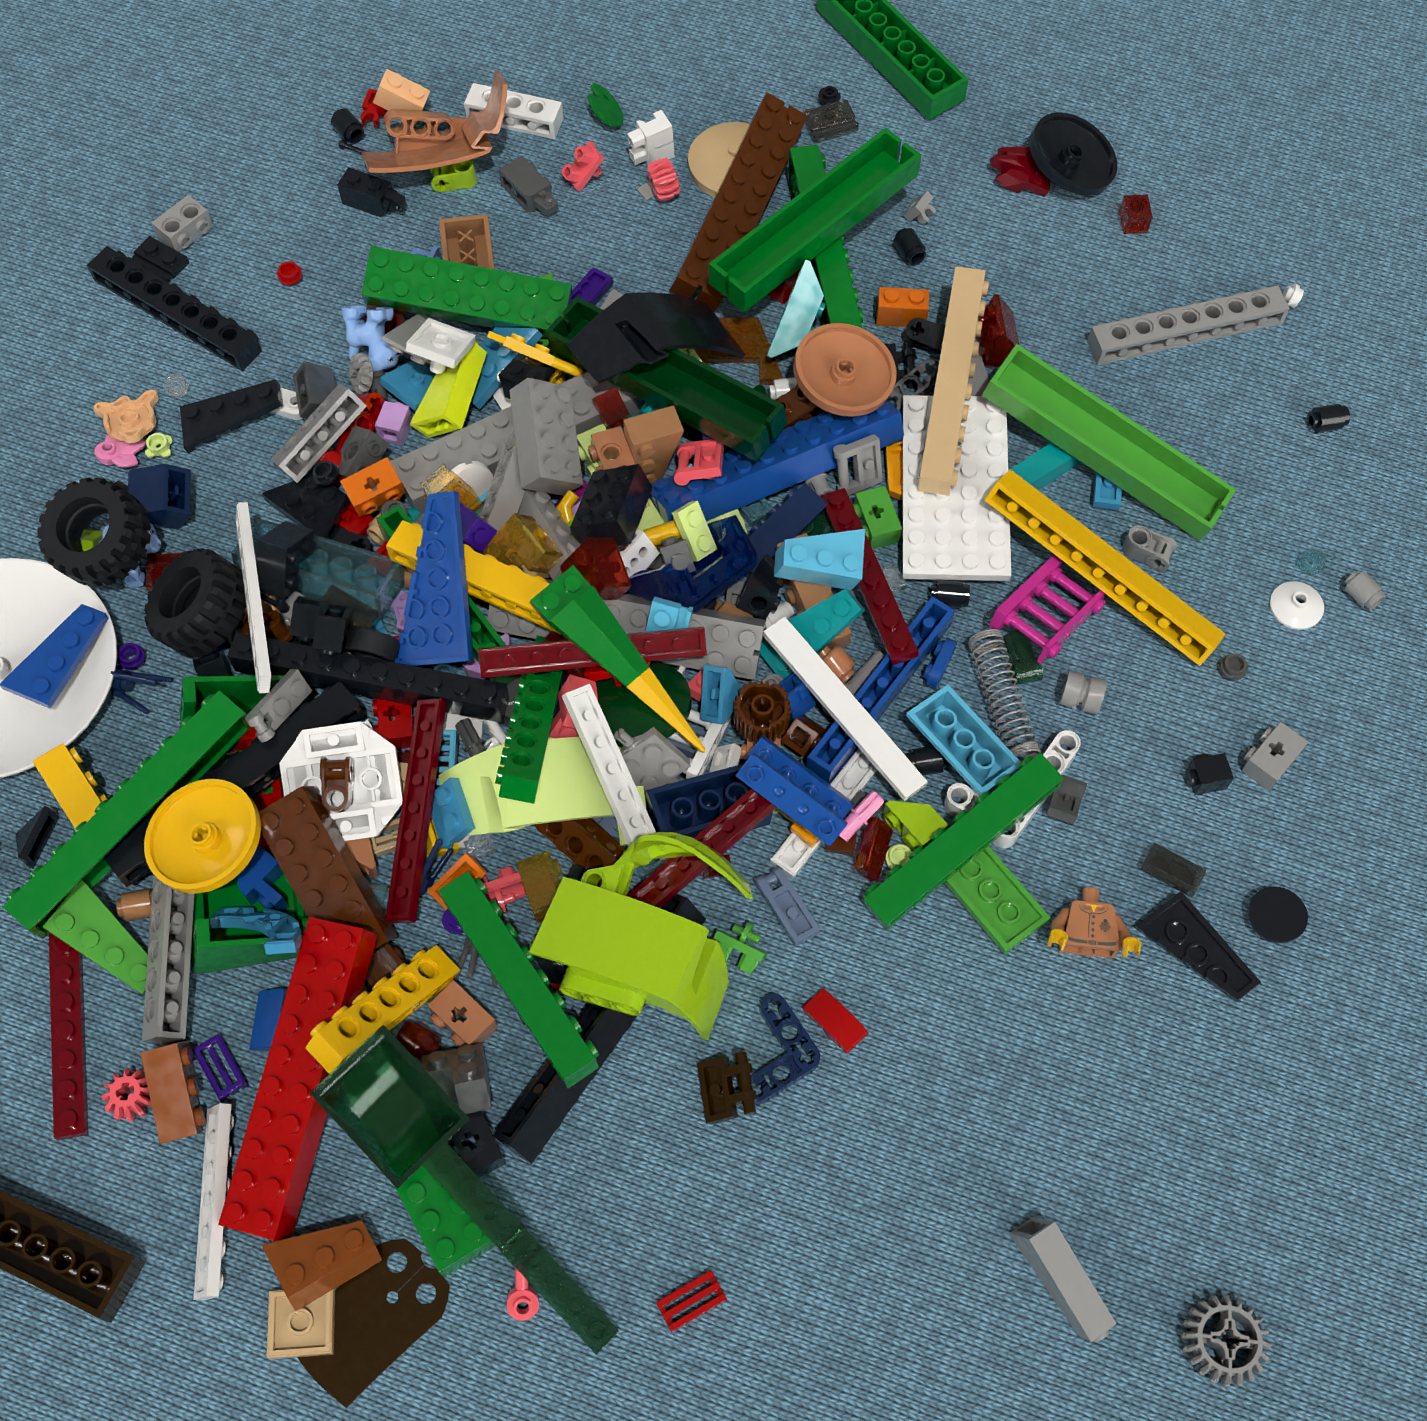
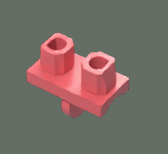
[561,141,605,191]
[481,866,526,914]

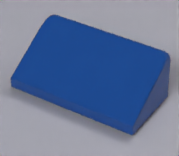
[249,988,287,1051]

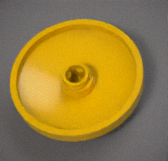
[144,779,261,894]

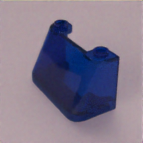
[626,515,758,613]

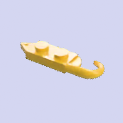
[487,331,584,377]

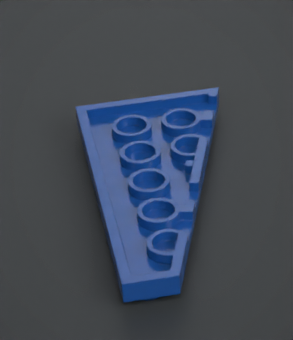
[395,491,474,666]

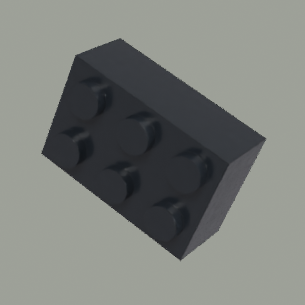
[570,464,653,551]

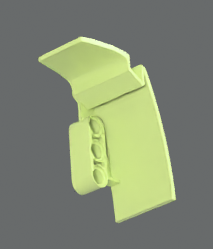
[438,737,622,835]

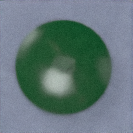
[595,661,692,747]

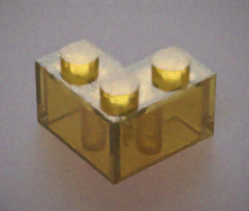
[482,513,564,574]

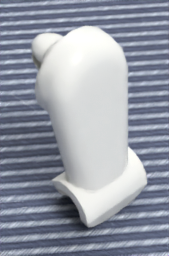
[476,718,506,750]

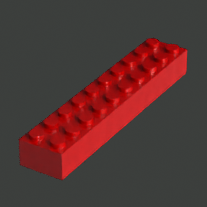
[218,917,378,1241]

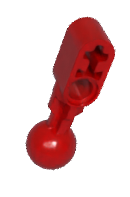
[318,392,384,483]

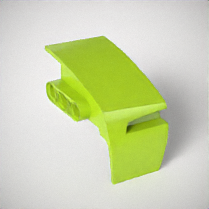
[529,876,729,1041]

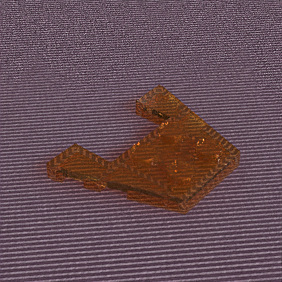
[695,317,783,385]

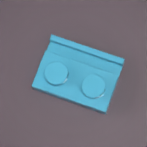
[645,596,694,660]

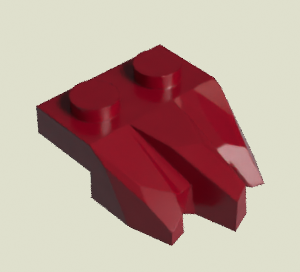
[989,146,1051,197]

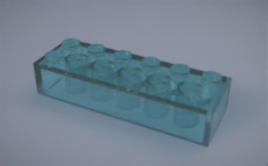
[231,518,405,620]

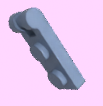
[753,865,821,947]

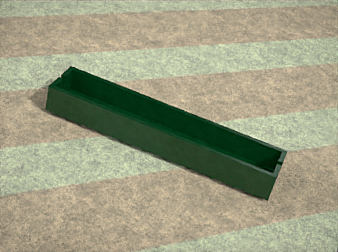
[545,296,787,462]

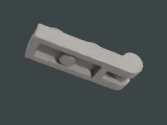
[245,669,312,742]

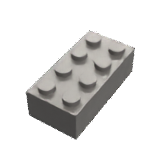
[509,378,583,496]

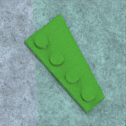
[43,880,148,995]

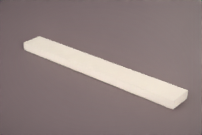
[235,502,271,693]
[763,617,928,801]

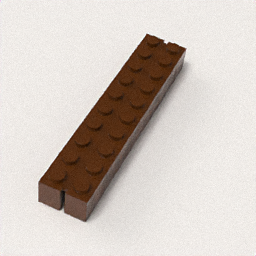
[669,92,808,312]

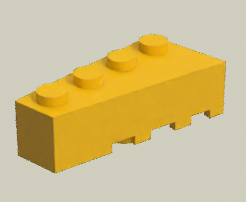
[32,743,108,828]

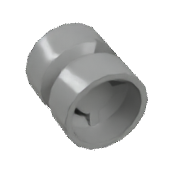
[1059,670,1107,715]

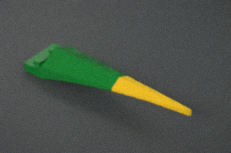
[529,565,705,752]

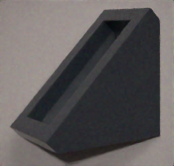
[16,806,59,869]

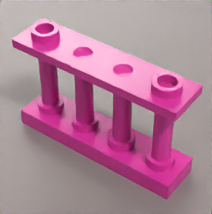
[989,554,1106,664]

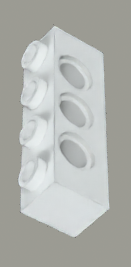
[464,83,563,139]

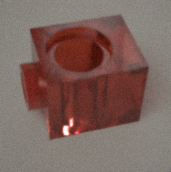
[1119,194,1152,234]

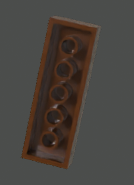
[259,786,399,953]

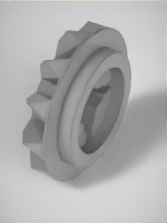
[348,353,373,394]

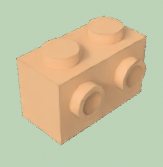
[373,69,430,124]

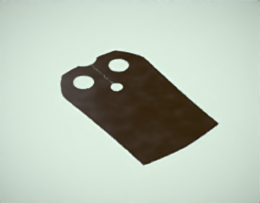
[297,1239,450,1408]

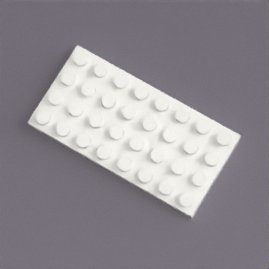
[902,395,1011,581]

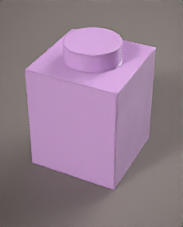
[375,401,412,445]

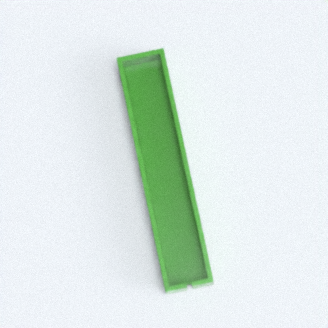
[982,344,1237,541]

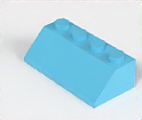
[906,684,1021,796]

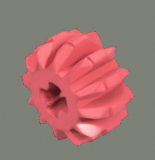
[647,158,680,201]
[101,1068,152,1122]

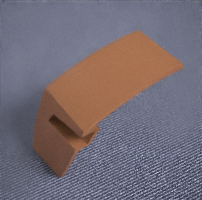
[362,71,508,173]

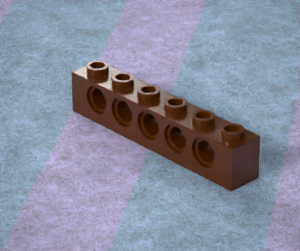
[534,818,635,887]

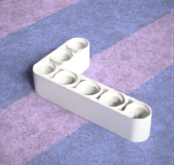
[944,730,1081,848]

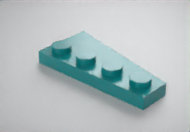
[760,589,865,678]

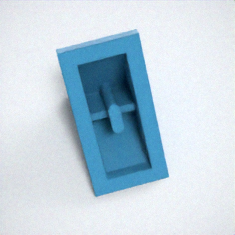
[700,664,741,724]

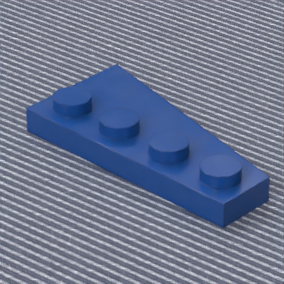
[0,604,109,709]

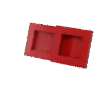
[802,988,868,1054]

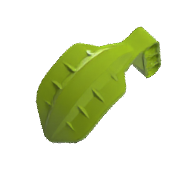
[581,832,753,900]

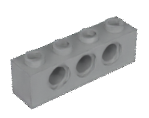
[270,384,367,483]

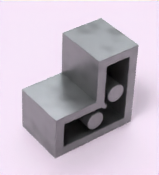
[422,1043,492,1115]

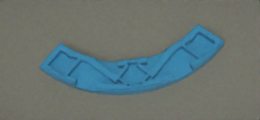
[210,907,302,955]

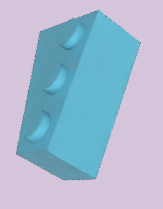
[774,529,865,590]

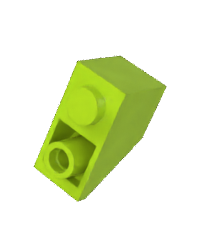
[883,800,949,850]

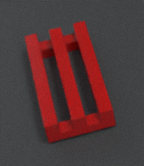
[656,1270,727,1333]

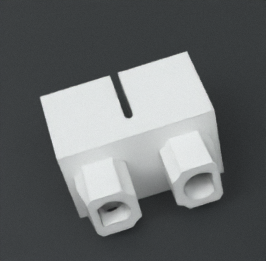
[627,110,675,165]

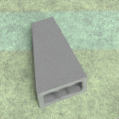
[1009,1216,1116,1342]

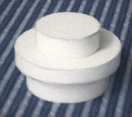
[1282,283,1304,308]

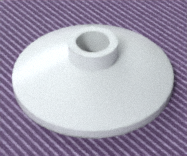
[1270,581,1324,630]

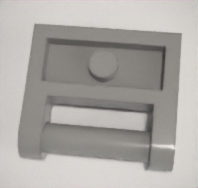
[833,434,883,496]

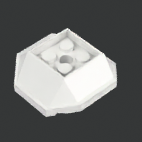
[279,722,403,841]

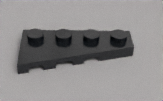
[180,379,282,454]

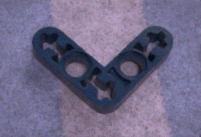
[750,994,820,1105]

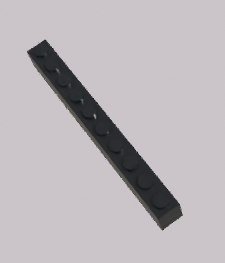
[227,632,509,723]
[104,681,364,888]
[493,895,706,1164]

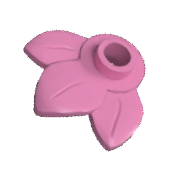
[94,435,146,468]

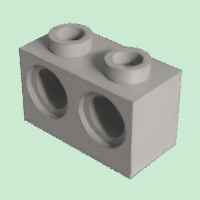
[151,195,213,252]

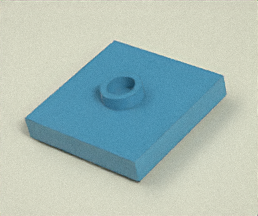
[379,360,436,412]

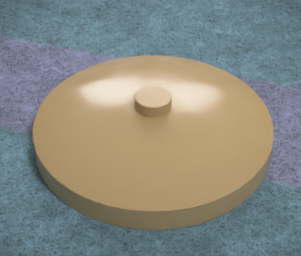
[688,122,749,197]

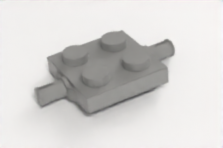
[614,727,691,795]

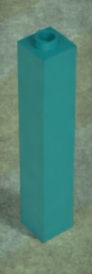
[1011,442,1082,491]

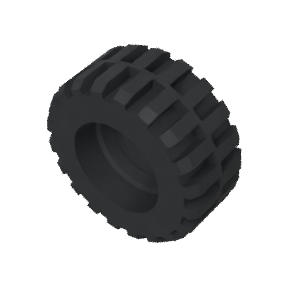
[37,477,151,587]
[144,548,247,658]

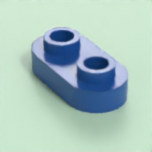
[923,638,957,689]

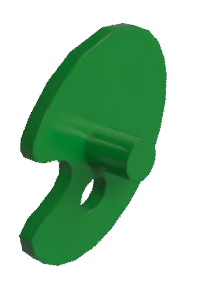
[587,83,623,128]

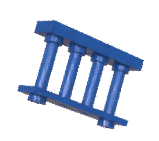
[736,735,854,846]

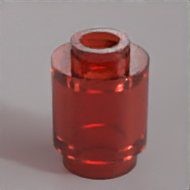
[396,1021,442,1062]

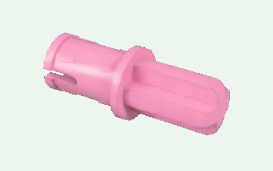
[839,791,884,842]

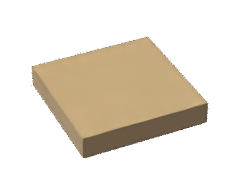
[267,1289,335,1359]

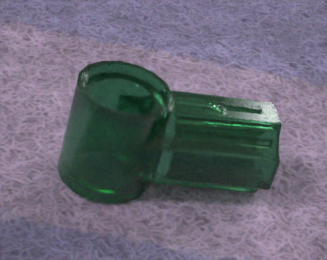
[1003,630,1043,685]

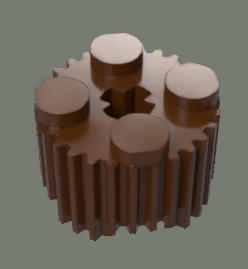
[734,681,791,745]

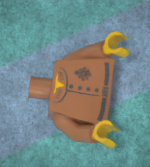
[1046,887,1141,959]

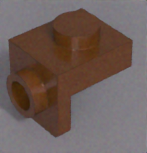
[365,943,404,992]

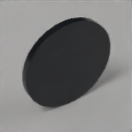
[1248,887,1308,943]

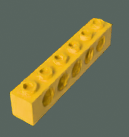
[305,945,460,1075]

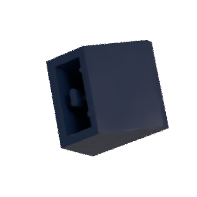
[127,464,191,529]

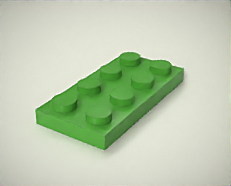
[945,846,1051,955]

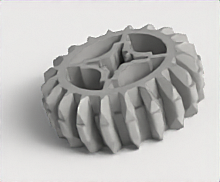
[1181,1295,1272,1387]

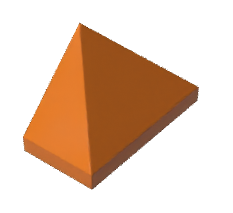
[427,852,487,910]

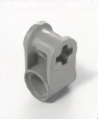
[1122,526,1178,571]

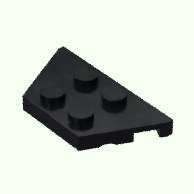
[262,474,350,545]

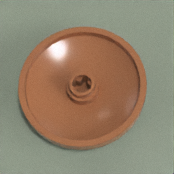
[793,323,897,417]

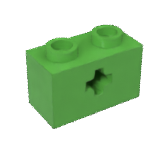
[852,486,902,549]

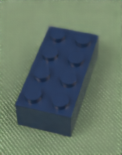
[645,763,773,838]

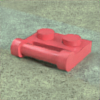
[674,439,724,486]

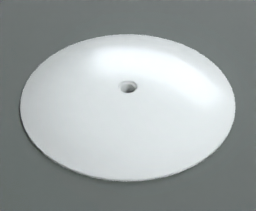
[0,558,117,778]

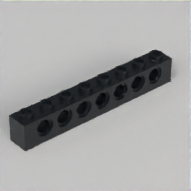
[87,246,262,372]

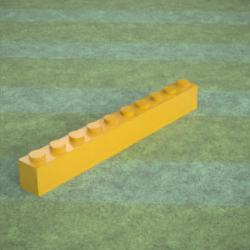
[984,469,1226,666]

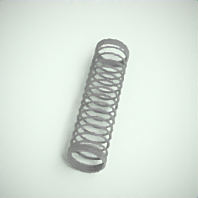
[968,629,1041,762]

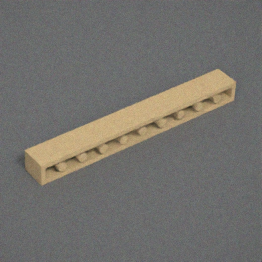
[918,266,989,496]

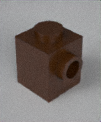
[781,715,826,757]

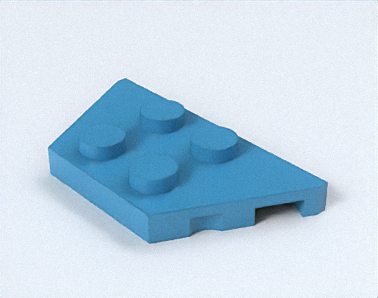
[471,327,543,410]

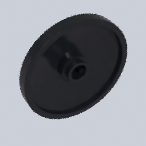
[1029,112,1118,196]

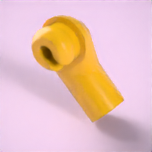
[556,490,579,524]

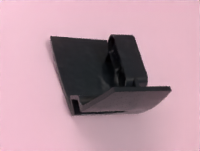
[567,292,746,383]

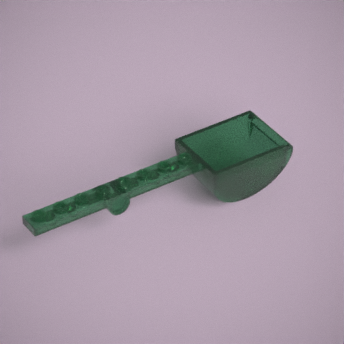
[309,1025,619,1354]

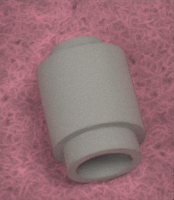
[1344,571,1386,611]

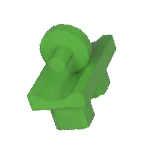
[714,921,768,974]

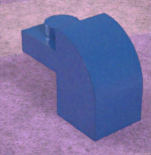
[237,845,289,912]

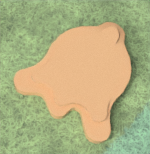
[93,390,159,443]

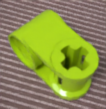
[430,159,477,192]

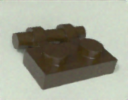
[697,1052,757,1125]

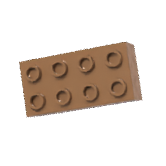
[439,214,495,269]

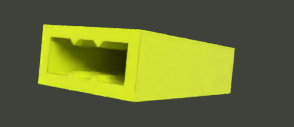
[410,341,487,438]

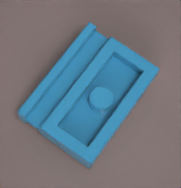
[431,777,475,849]

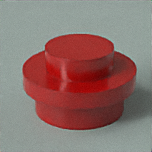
[277,261,302,285]

